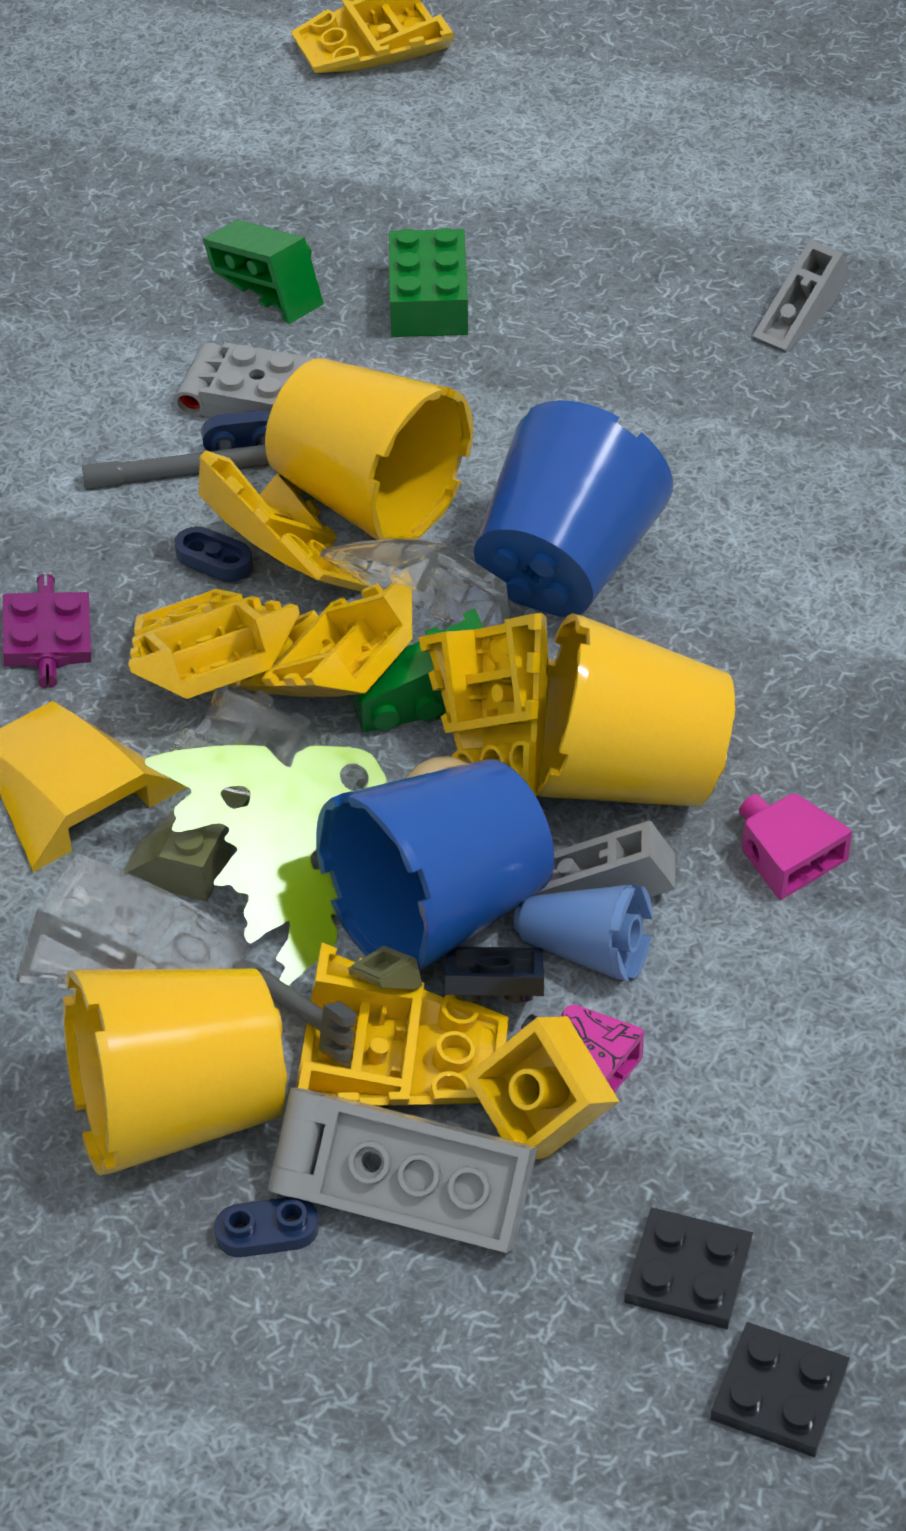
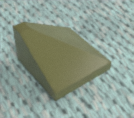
[348,946,422,989]

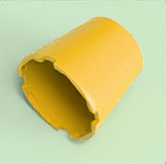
[265,358,473,548]
[536,613,735,807]
[63,968,287,1176]

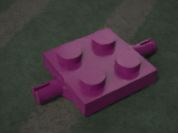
[3,574,91,688]

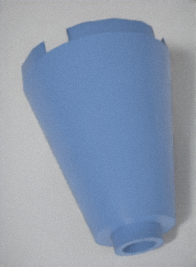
[514,884,652,981]

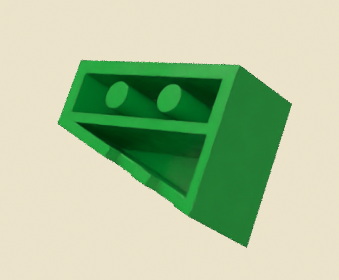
[202,220,324,324]
[350,608,484,733]

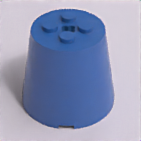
[474,400,673,617]
[316,759,554,972]

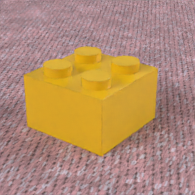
[465,1016,619,1159]

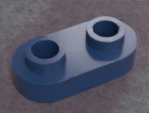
[201,410,271,451]
[175,526,253,582]
[214,1197,319,1257]

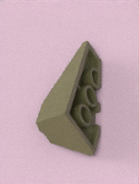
[120,786,250,902]

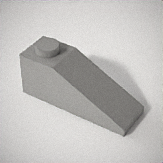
[752,240,851,352]
[535,820,676,897]

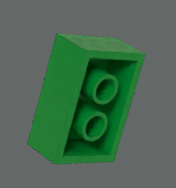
[389,228,468,337]

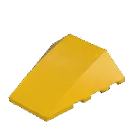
[291,0,454,73]
[198,450,369,592]
[227,571,413,697]
[128,589,300,699]
[418,613,549,796]
[0,701,187,872]
[295,942,509,1106]

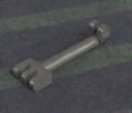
[232,960,357,1063]

